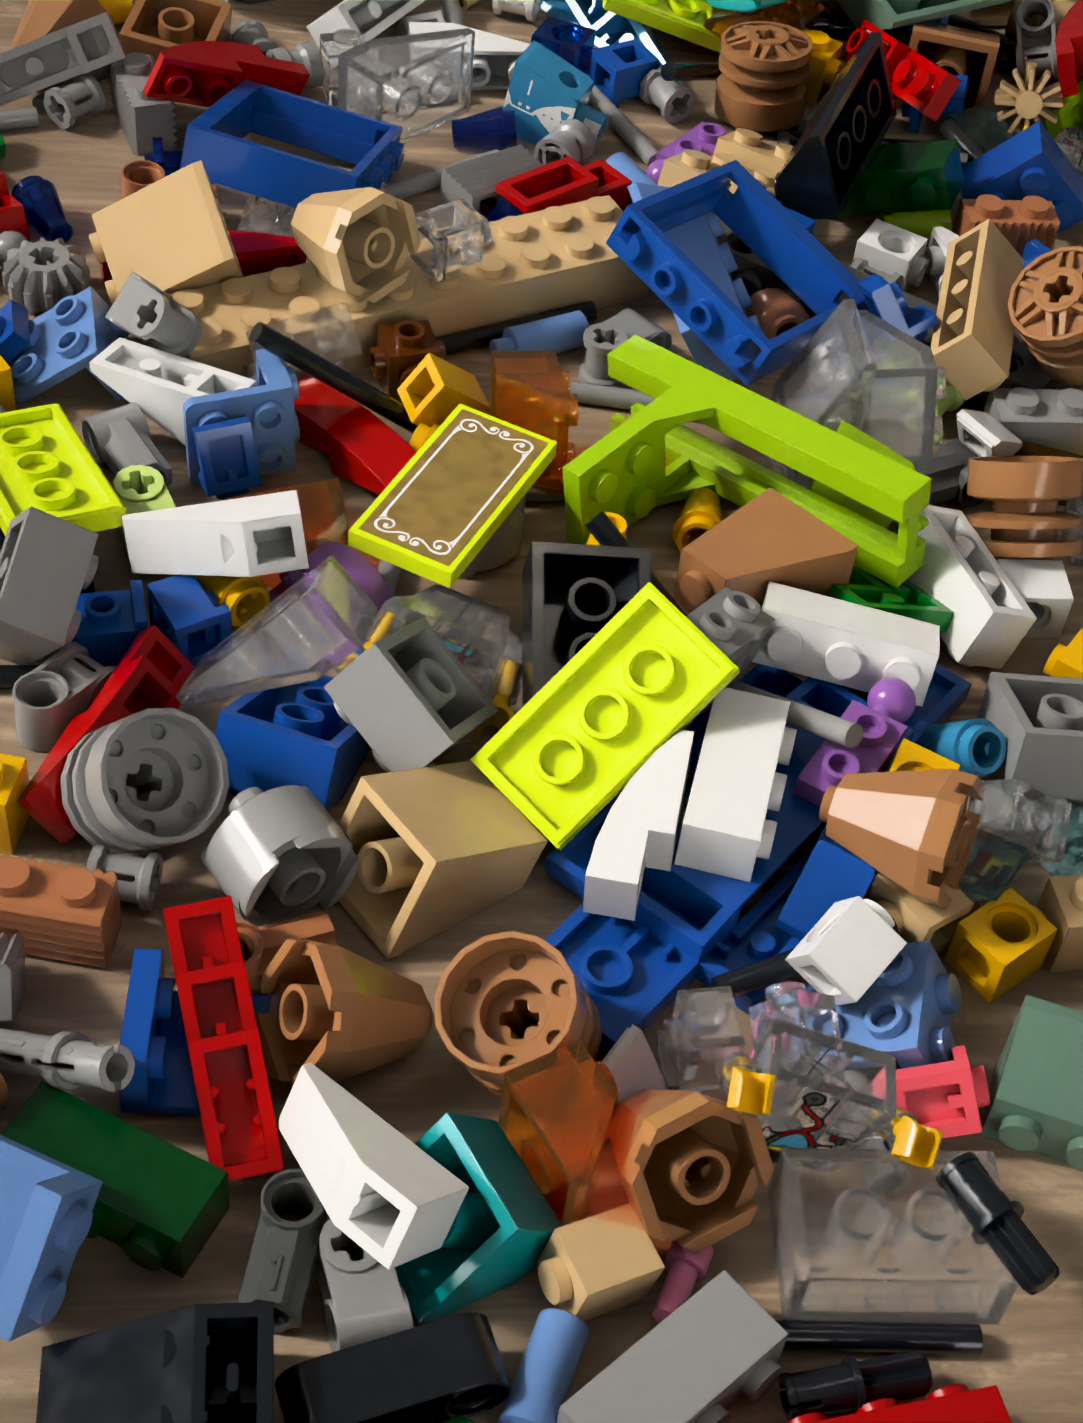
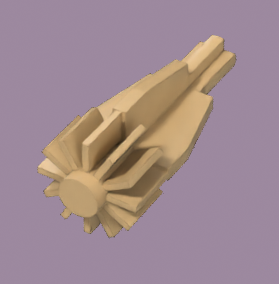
[995,62,1063,134]

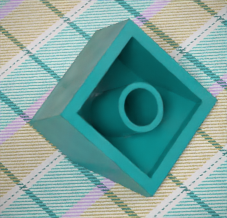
[395,1112,562,1325]

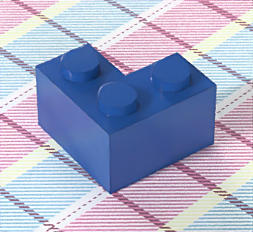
[961,121,1083,234]

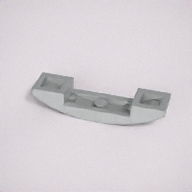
[0,11,127,106]

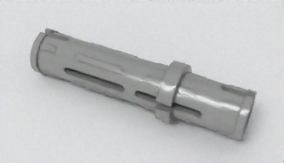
[0,1028,135,1092]

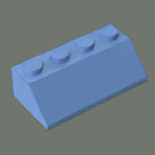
[627,182,764,380]

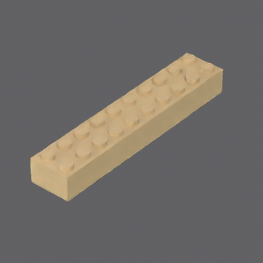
[158,195,649,381]

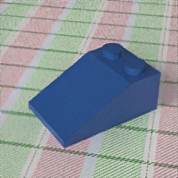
[215,663,371,812]

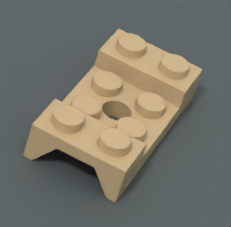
[657,128,793,204]

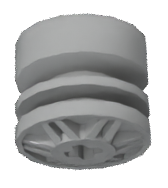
[60,708,229,854]

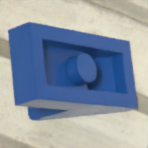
[774,823,876,940]

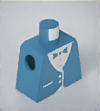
[496,40,609,145]

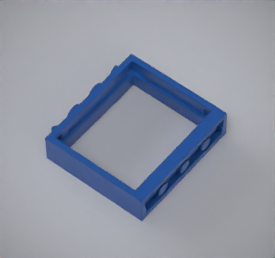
[180,79,405,208]
[606,160,867,386]

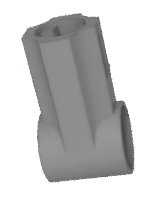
[81,403,172,486]

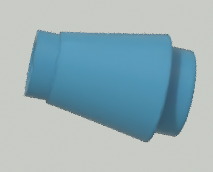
[920,718,1007,778]

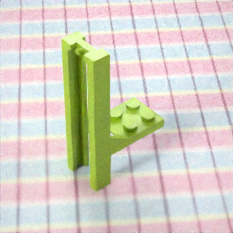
[562,334,932,588]

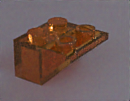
[489,350,578,496]

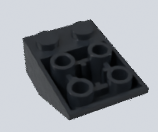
[36,1302,274,1423]

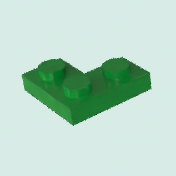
[828,565,954,632]

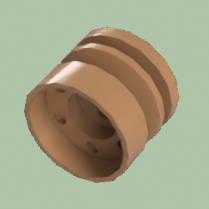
[714,21,813,132]
[1007,246,1083,385]
[966,456,1083,560]
[434,931,602,1106]

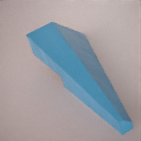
[540,0,683,85]

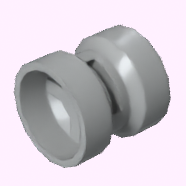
[266,41,324,88]
[534,119,596,165]

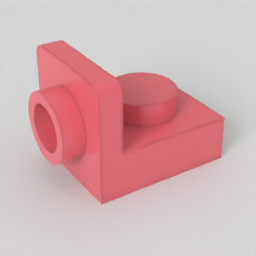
[886,1045,991,1139]

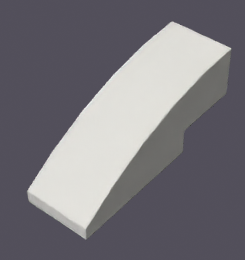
[583,730,694,921]

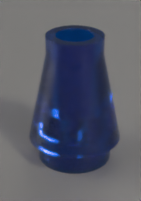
[452,106,517,150]
[11,176,73,243]

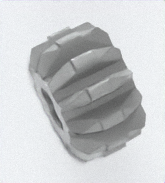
[2,237,90,316]

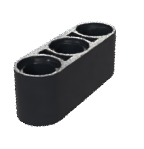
[275,1312,511,1423]

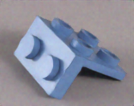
[8,286,131,404]
[183,349,300,487]
[792,940,962,1068]
[0,1135,103,1342]

